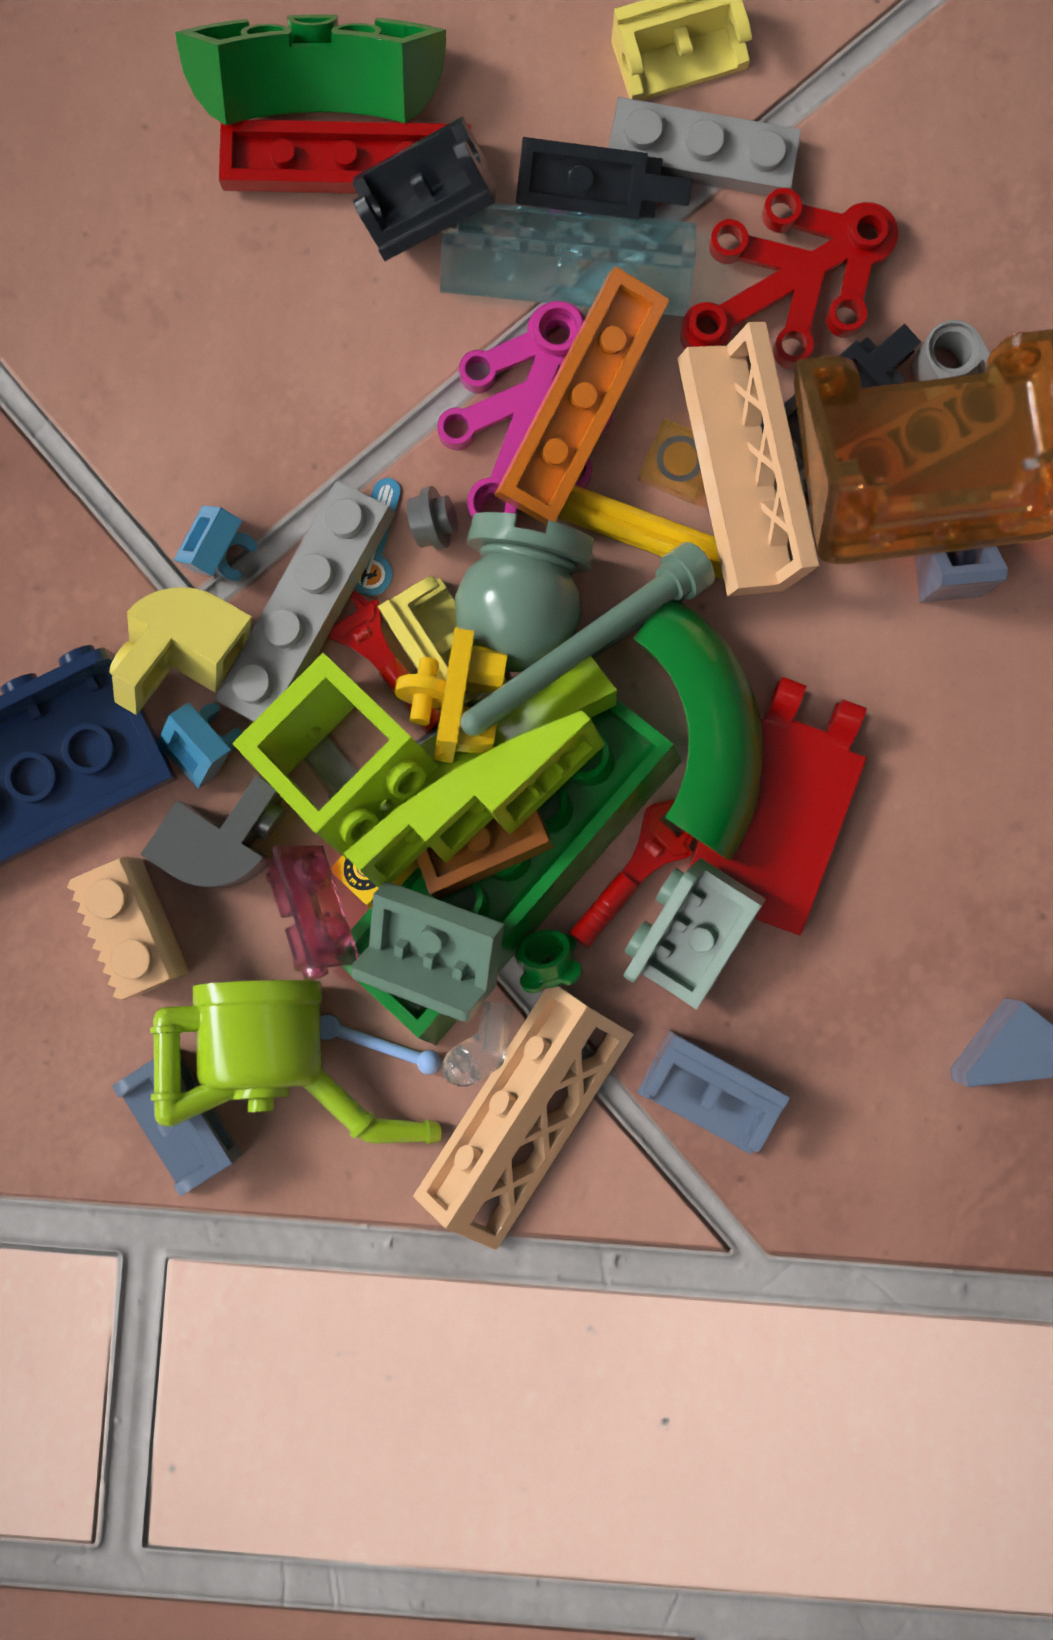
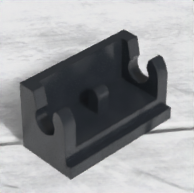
[352,116,497,261]

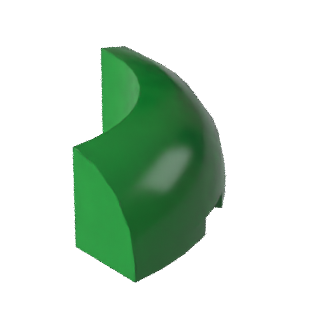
[175,14,446,126]
[633,599,764,861]

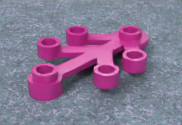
[437,301,614,520]

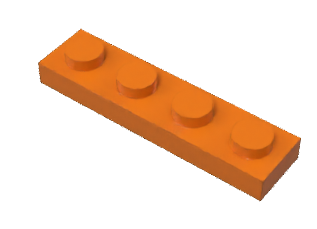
[494,266,670,525]

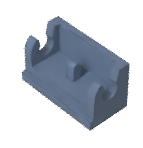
[637,1030,790,1154]
[112,1054,243,1197]

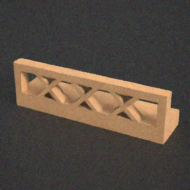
[677,322,819,597]
[413,986,634,1250]

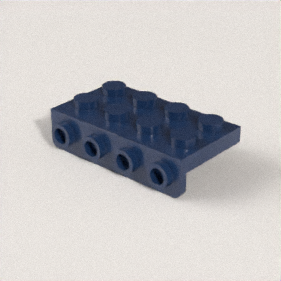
[0,645,177,866]

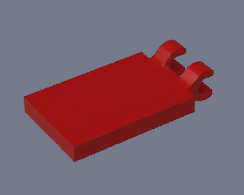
[687,677,867,936]

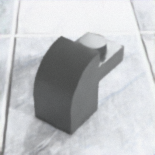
[140,775,286,887]

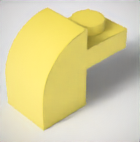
[110,587,252,715]

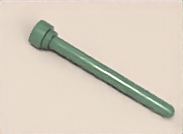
[460,542,715,736]

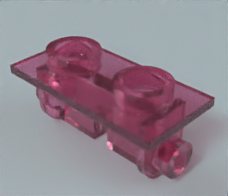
[265,845,359,980]

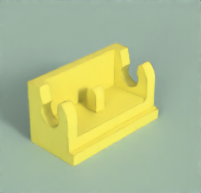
[611,0,752,101]
[378,575,507,707]

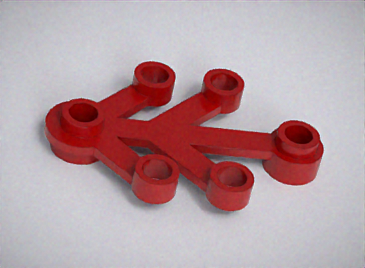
[680,188,898,369]

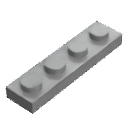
[214,480,395,722]

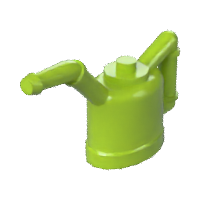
[150,980,441,1145]

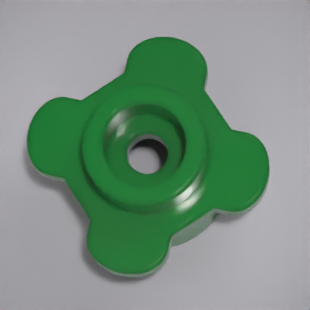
[515,929,583,994]

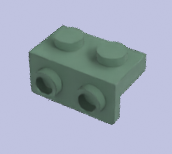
[623,858,766,1009]
[351,881,504,1022]

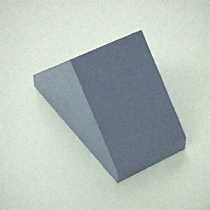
[910,500,1008,603]
[950,998,1053,1087]

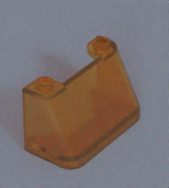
[794,329,1053,565]

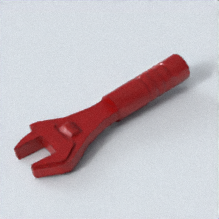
[327,591,441,734]
[569,799,693,949]

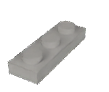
[608,97,801,196]

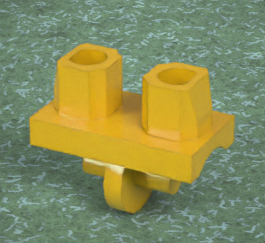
[395,628,507,763]

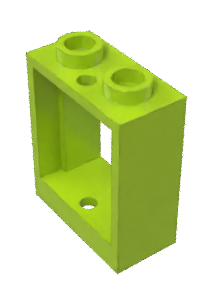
[232,653,439,859]

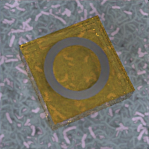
[638,418,704,504]

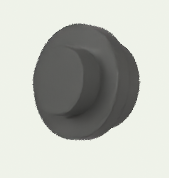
[407,486,458,550]

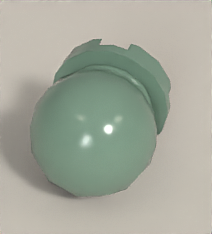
[455,512,594,673]

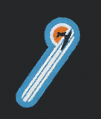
[354,478,400,596]

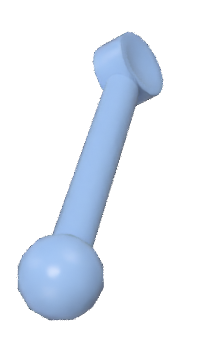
[320,1014,442,1075]

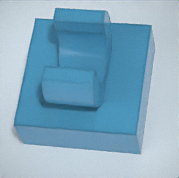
[173,505,258,581]
[158,702,242,789]

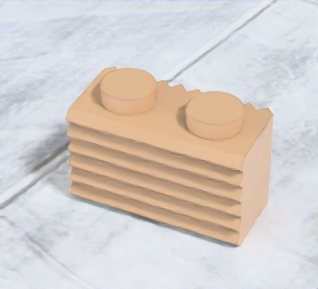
[67,856,190,1000]

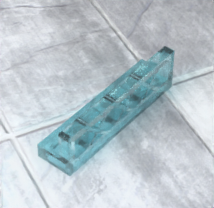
[440,203,696,317]

